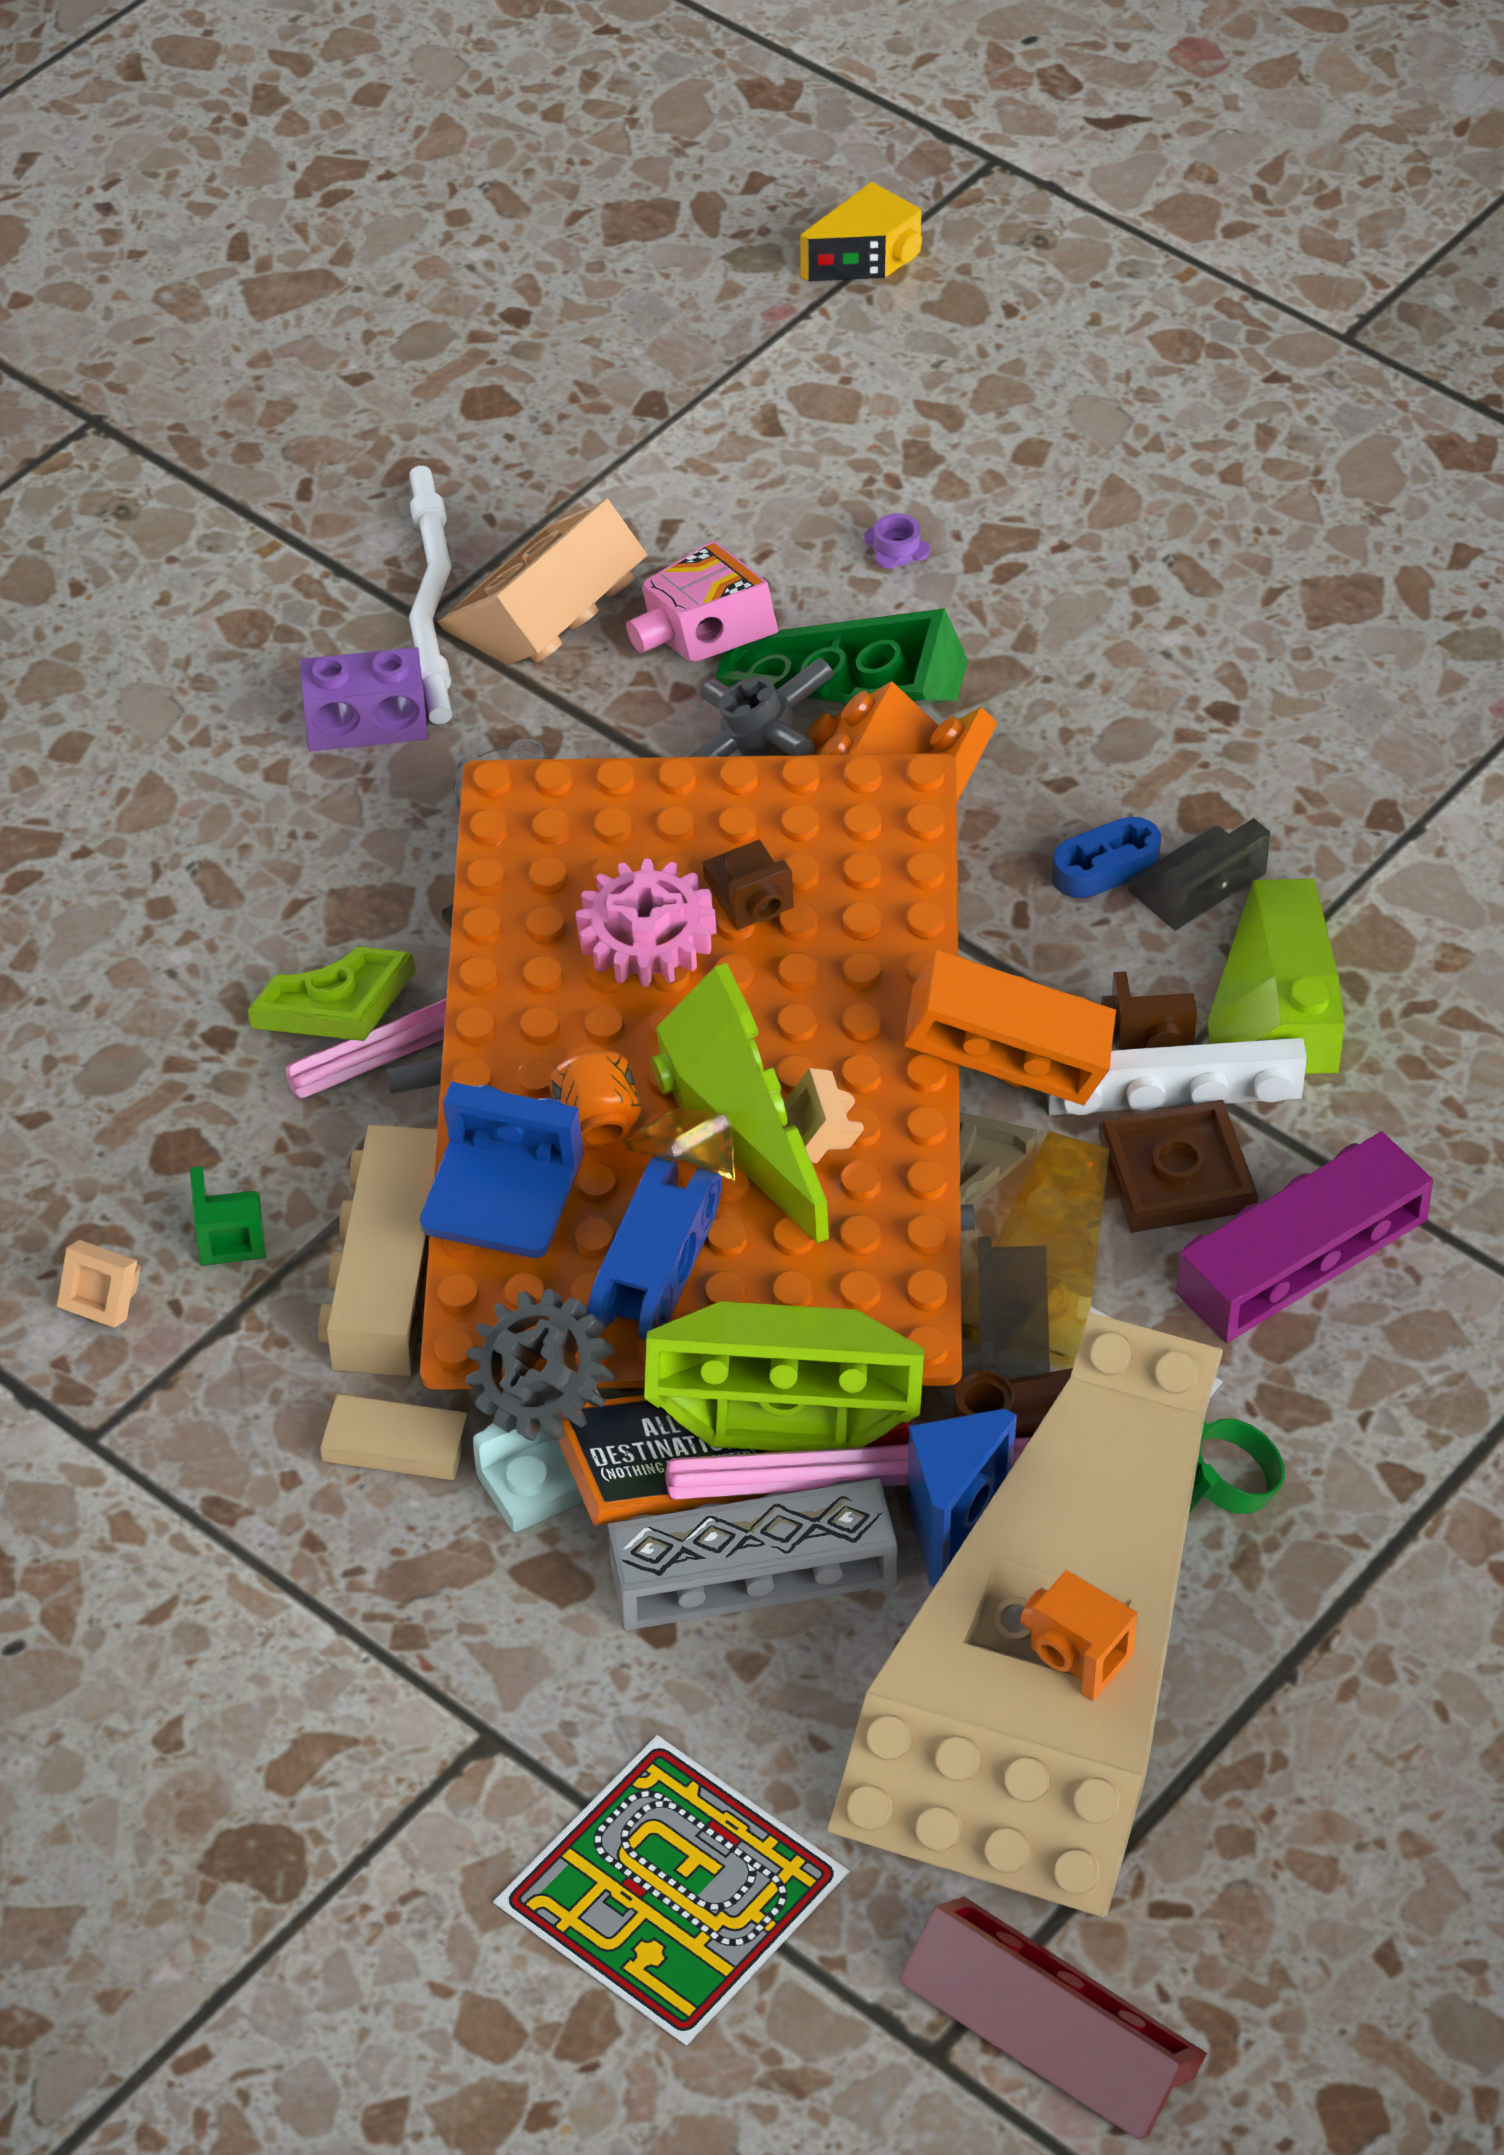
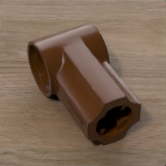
[954,1368,1073,1438]

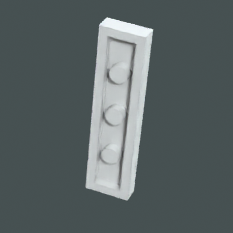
[1046,1038,1307,1115]

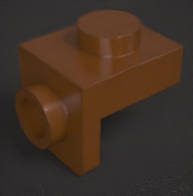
[1101,971,1197,1050]

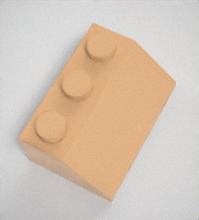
[437,498,648,665]

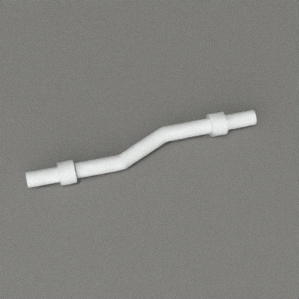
[409,466,452,724]

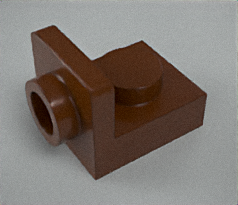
[703,839,794,930]

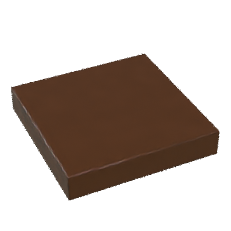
[1098,1100,1259,1233]

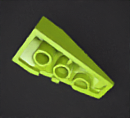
[1207,878,1345,1074]
[651,963,829,1243]

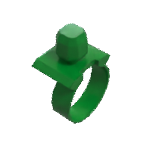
[1189,1419,1285,1515]

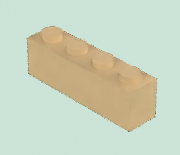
[318,1124,437,1376]

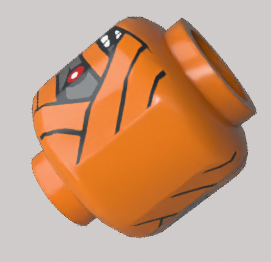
[548,1045,641,1147]

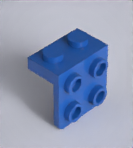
[420,1082,584,1258]

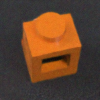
[1020,1569,1138,1701]

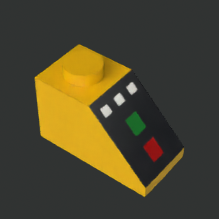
[800,182,922,282]

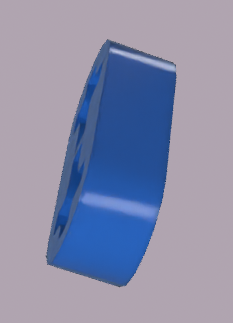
[1052,816,1161,898]

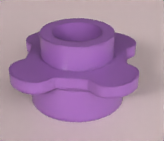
[864,513,930,569]

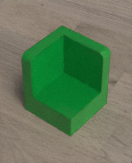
[190,1166,266,1266]

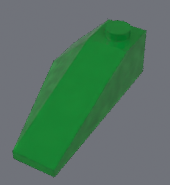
[715,608,968,706]

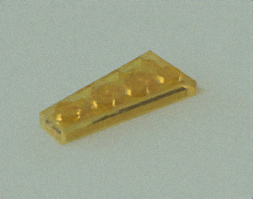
[962,1131,1109,1369]

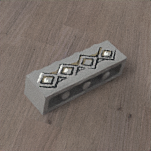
[608,1478,897,1631]

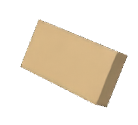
[320,1394,469,1481]

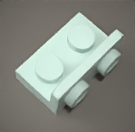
[473,1389,600,1534]

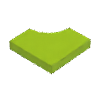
[247,946,416,1041]

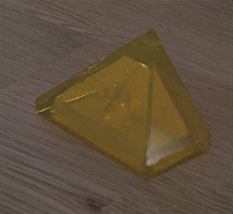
[622,1108,735,1180]

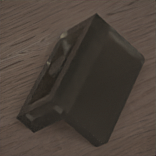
[1128,818,1270,931]
[978,1236,1050,1380]

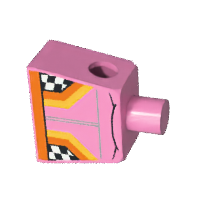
[626,541,779,662]

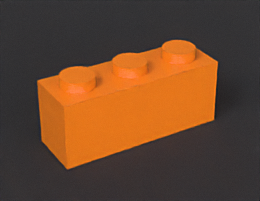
[904,949,1116,1106]

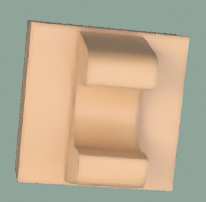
[784,1068,864,1163]
[57,1240,141,1328]

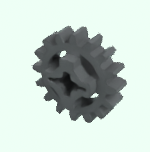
[465,1289,615,1441]

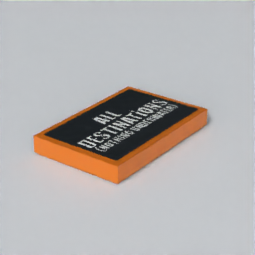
[557,1395,772,1526]

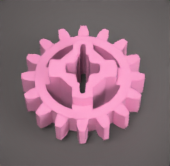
[576,859,716,987]

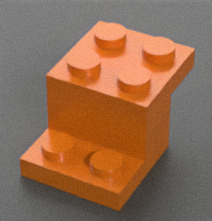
[805,681,998,802]

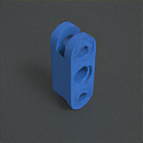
[588,1156,722,1341]

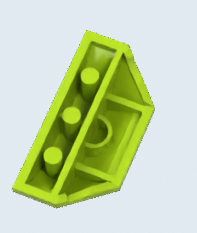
[644,1301,924,1451]

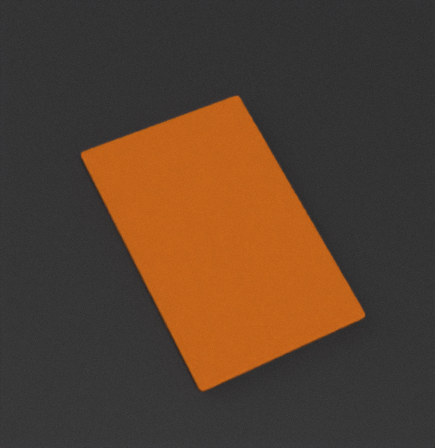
[420,754,962,1390]

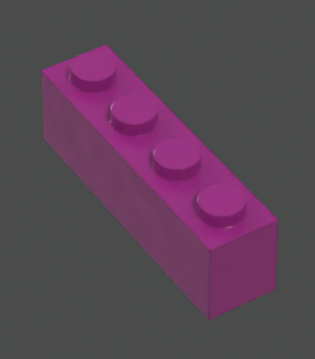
[1176,1131,1434,1344]

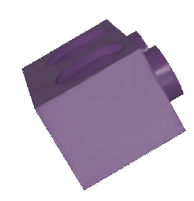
[299,647,428,752]

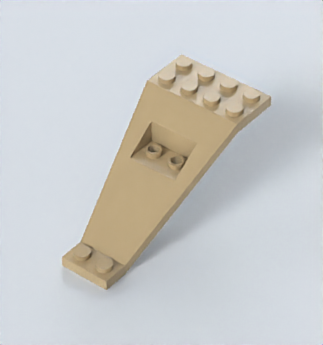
[827,1312,1223,1917]

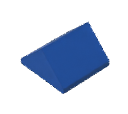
[907,1409,1016,1587]

